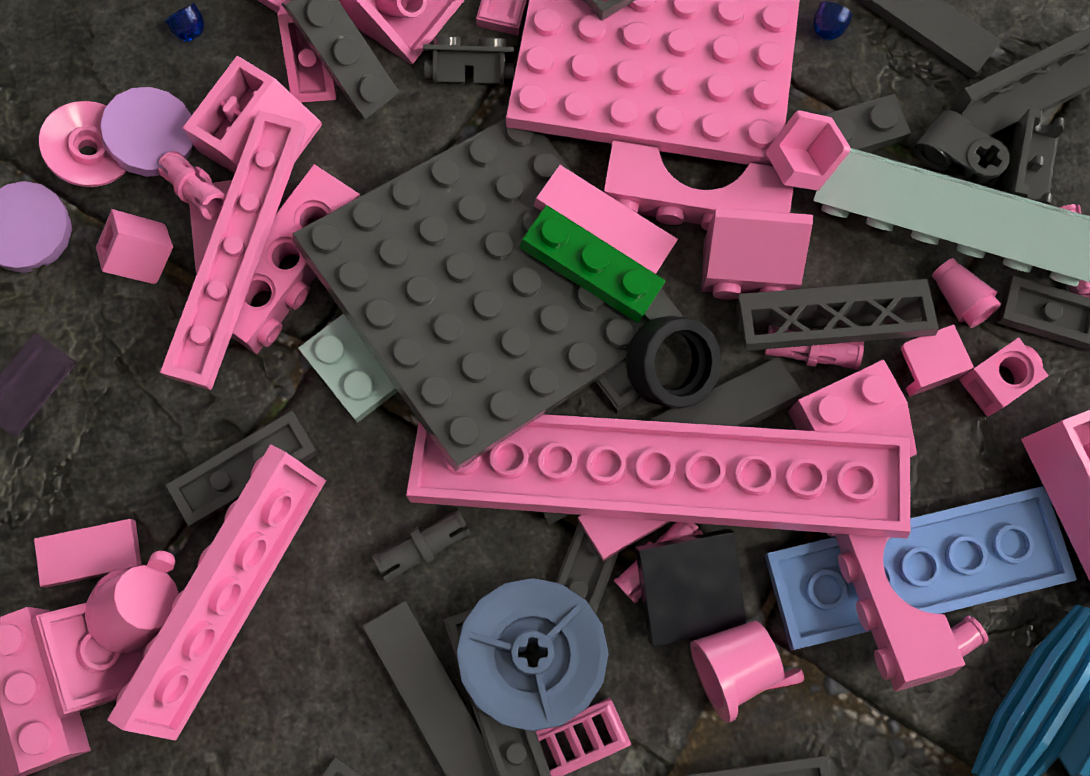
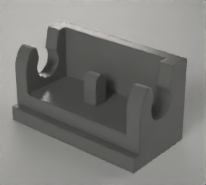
[1001,108,1065,205]

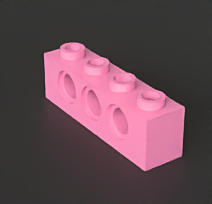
[231,164,360,355]

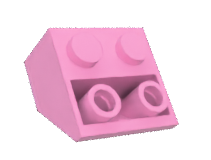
[183,56,322,174]

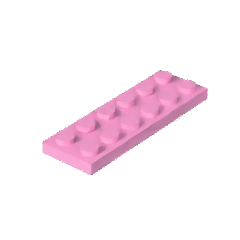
[107,444,326,741]

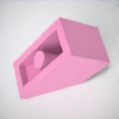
[277,0,337,103]

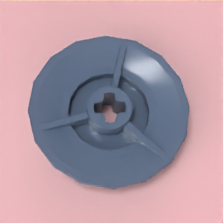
[457,578,609,732]

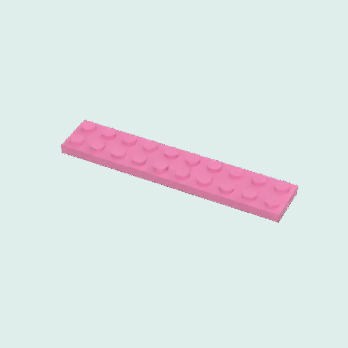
[406,414,910,539]

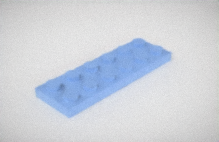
[764,486,1077,651]

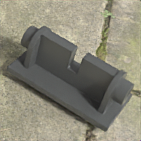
[423,36,515,85]

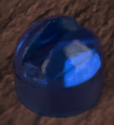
[814,1,853,40]
[164,3,205,42]

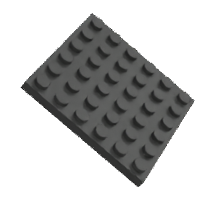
[293,118,684,472]

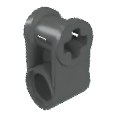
[914,110,1009,188]

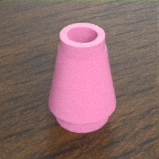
[932,258,1001,328]

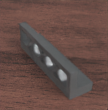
[950,27,1090,138]
[734,279,939,351]

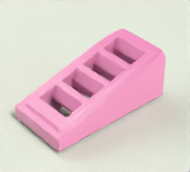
[535,697,631,776]

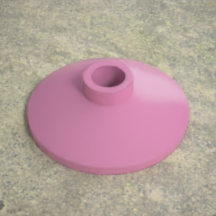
[39,101,127,187]

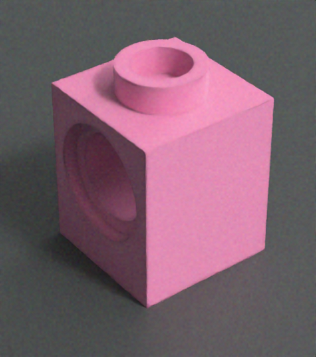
[959,337,1049,417]

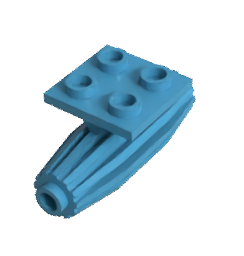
[971,605,1090,776]

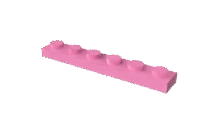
[160,110,306,391]

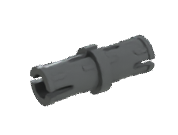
[372,507,472,583]

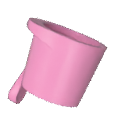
[85,551,179,653]
[690,620,804,723]

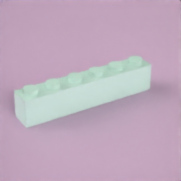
[813,148,1090,286]

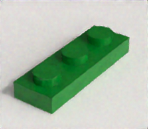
[519,205,666,324]

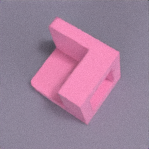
[765,111,851,191]
[96,209,173,284]
[901,324,974,397]

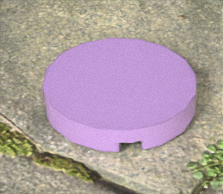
[100,87,193,177]
[0,181,72,273]

